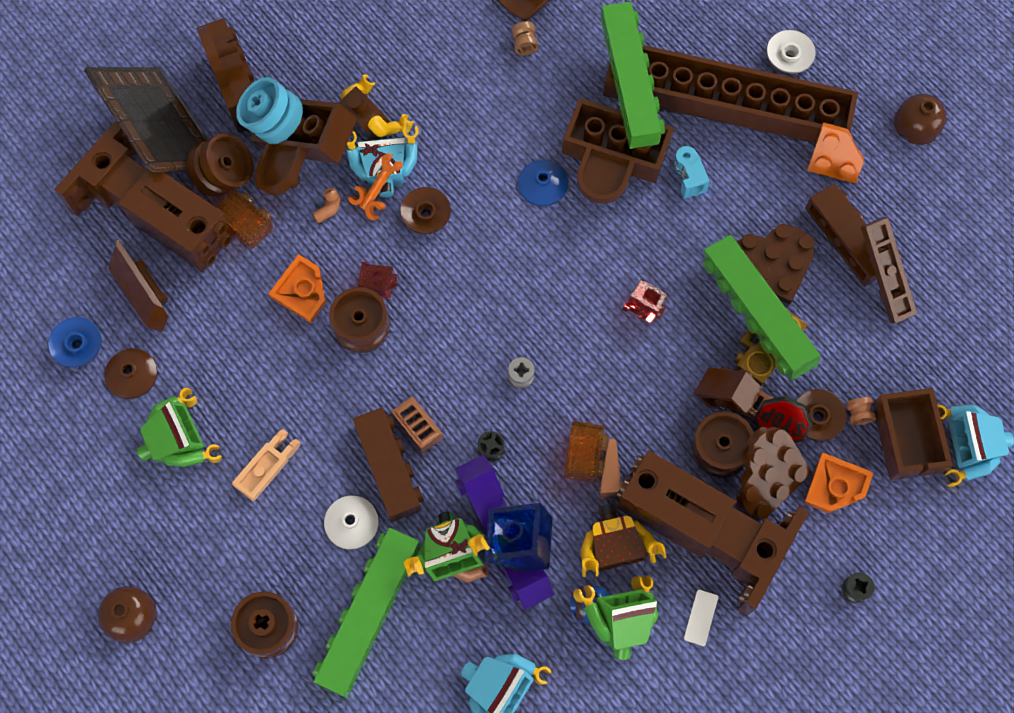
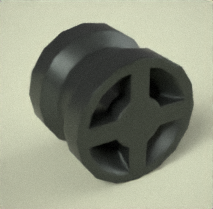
[477,431,504,462]
[842,572,875,603]

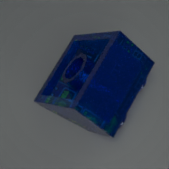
[484,503,553,571]

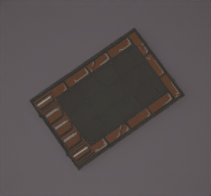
[84,67,208,173]

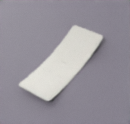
[684,590,719,646]

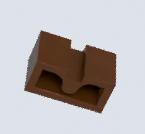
[694,367,761,414]

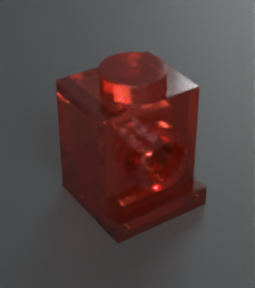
[358,262,398,298]
[622,279,667,323]

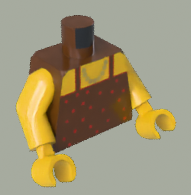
[339,75,414,140]
[580,504,667,577]

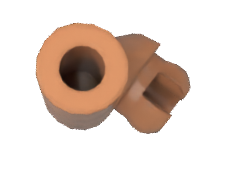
[312,188,341,224]
[453,563,489,582]

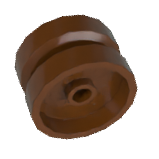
[187,133,254,197]
[329,287,390,353]
[692,411,754,478]
[231,591,299,659]

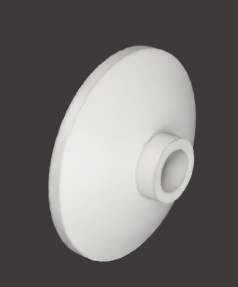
[767,30,816,74]
[324,496,379,550]

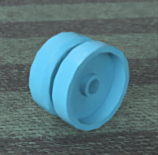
[236,77,303,144]

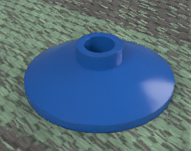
[518,160,568,206]
[48,317,102,367]

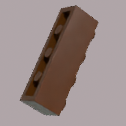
[805,183,886,287]
[352,407,424,523]

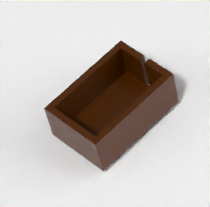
[872,388,953,480]

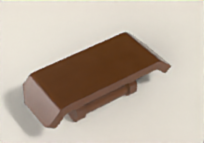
[109,239,169,332]

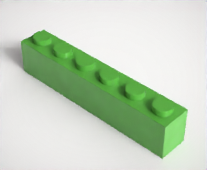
[600,2,665,149]
[702,234,821,381]
[313,527,421,698]

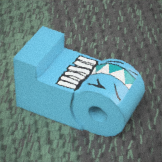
[674,146,710,199]

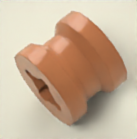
[846,397,877,425]

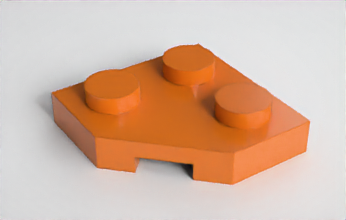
[807,122,864,184]
[268,254,326,324]
[803,452,874,513]

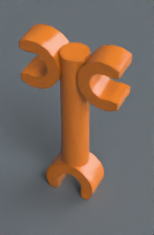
[348,153,403,220]

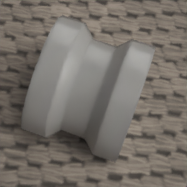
[508,357,535,389]

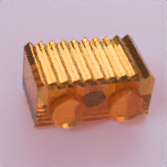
[216,190,274,249]
[564,421,608,483]

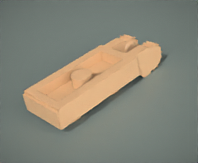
[232,429,301,502]

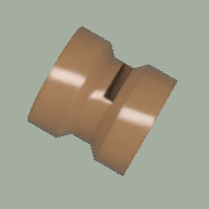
[511,22,539,56]

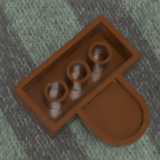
[196,18,254,133]
[562,98,674,204]
[250,99,357,196]

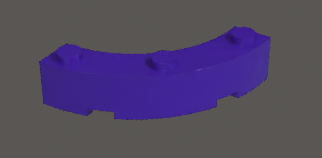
[454,454,554,610]

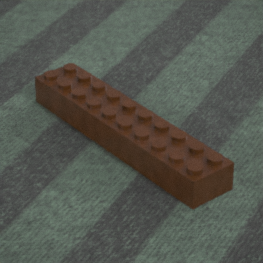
[603,45,858,143]

